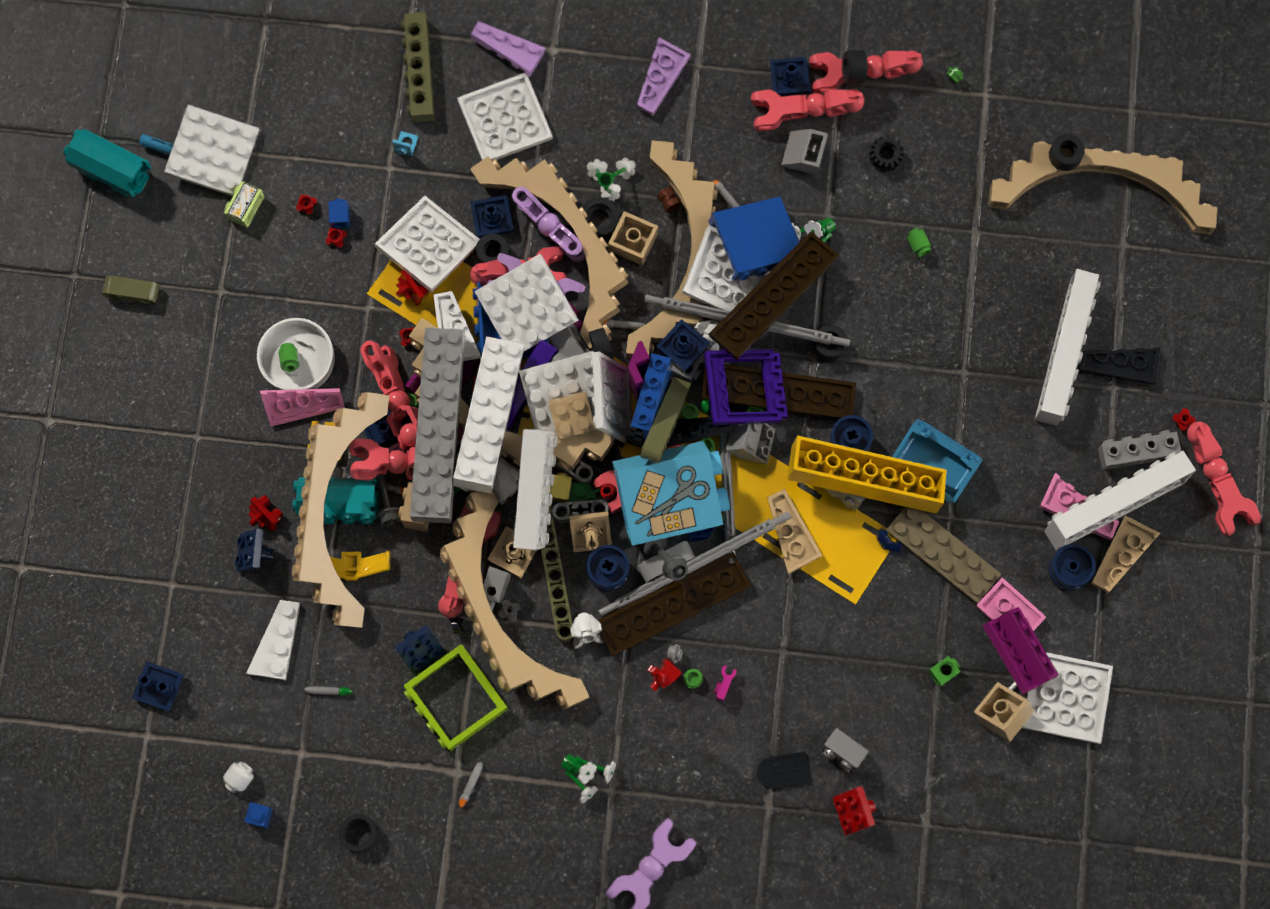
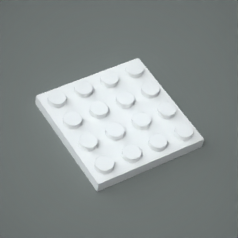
[457,73,553,160]
[164,105,259,196]
[375,196,480,293]
[682,225,770,312]
[474,254,579,351]
[519,351,595,438]
[591,352,632,443]
[1022,653,1113,744]

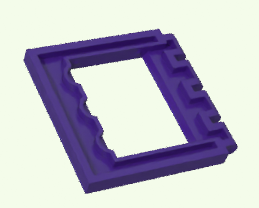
[704,349,788,425]

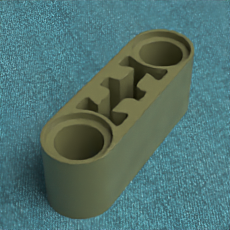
[102,275,160,305]

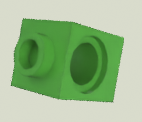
[928,656,961,688]

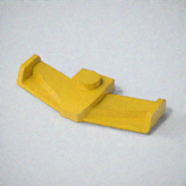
[330,551,391,581]

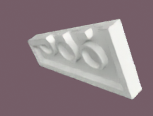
[433,291,481,361]
[246,600,300,680]

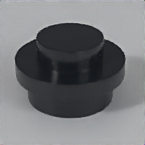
[452,615,467,635]

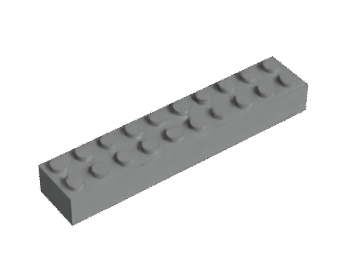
[410,328,466,523]

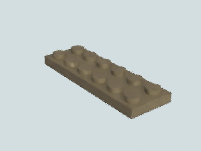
[885,507,1001,605]

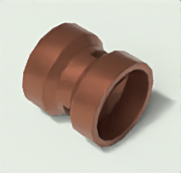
[656,187,682,213]

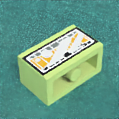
[224,181,265,228]

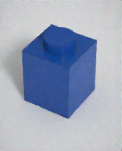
[329,199,350,229]
[244,802,273,828]

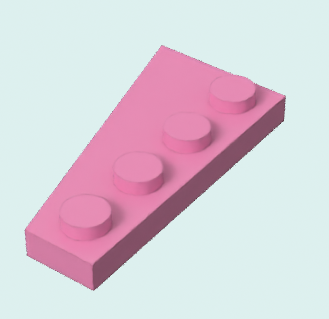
[260,388,345,426]
[1039,473,1119,540]

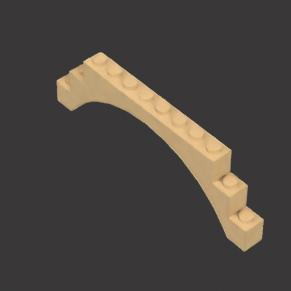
[626,140,718,359]
[988,142,1217,234]
[470,156,629,351]
[409,318,614,471]
[292,392,389,628]
[440,491,589,710]

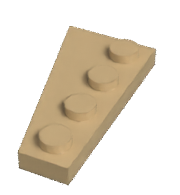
[767,489,822,575]
[1091,516,1160,593]

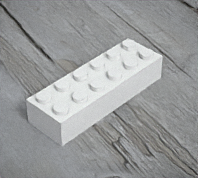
[513,429,557,550]

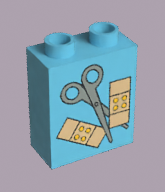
[612,441,730,545]

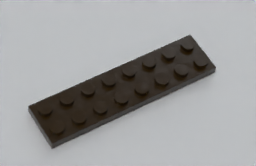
[709,231,839,360]
[701,364,856,419]
[598,552,751,657]

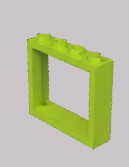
[403,644,508,752]

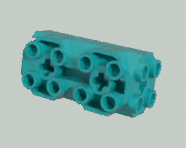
[63,129,152,197]
[292,477,379,525]

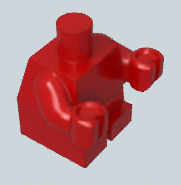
[647,658,682,692]

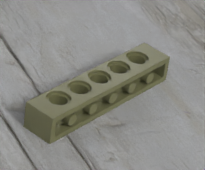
[401,12,435,123]

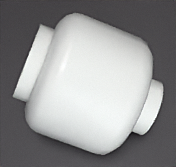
[223,762,253,792]

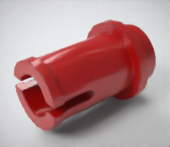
[600,484,617,501]

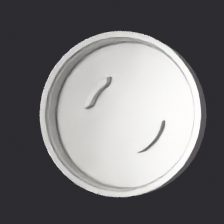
[257,318,335,390]

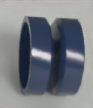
[829,415,873,452]
[1048,544,1096,591]
[587,545,630,592]

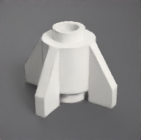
[694,320,720,351]
[571,613,604,649]

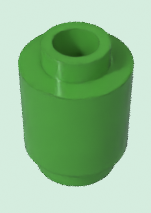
[906,228,932,257]
[278,343,299,372]

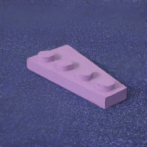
[471,21,545,77]
[637,38,690,116]

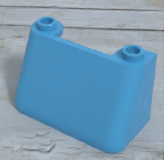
[892,419,983,503]

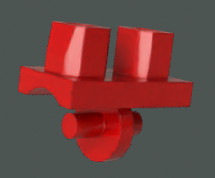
[396,270,430,306]
[248,495,283,532]

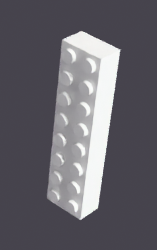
[1035,269,1101,426]
[453,336,524,494]
[1044,451,1196,551]

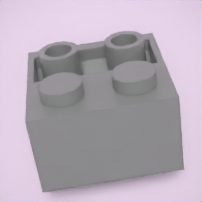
[781,129,828,175]
[726,424,776,465]
[821,728,869,772]

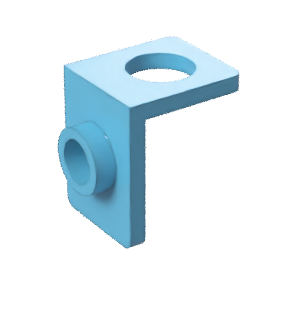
[392,132,418,156]

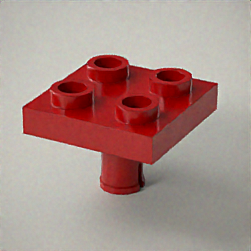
[832,786,876,836]

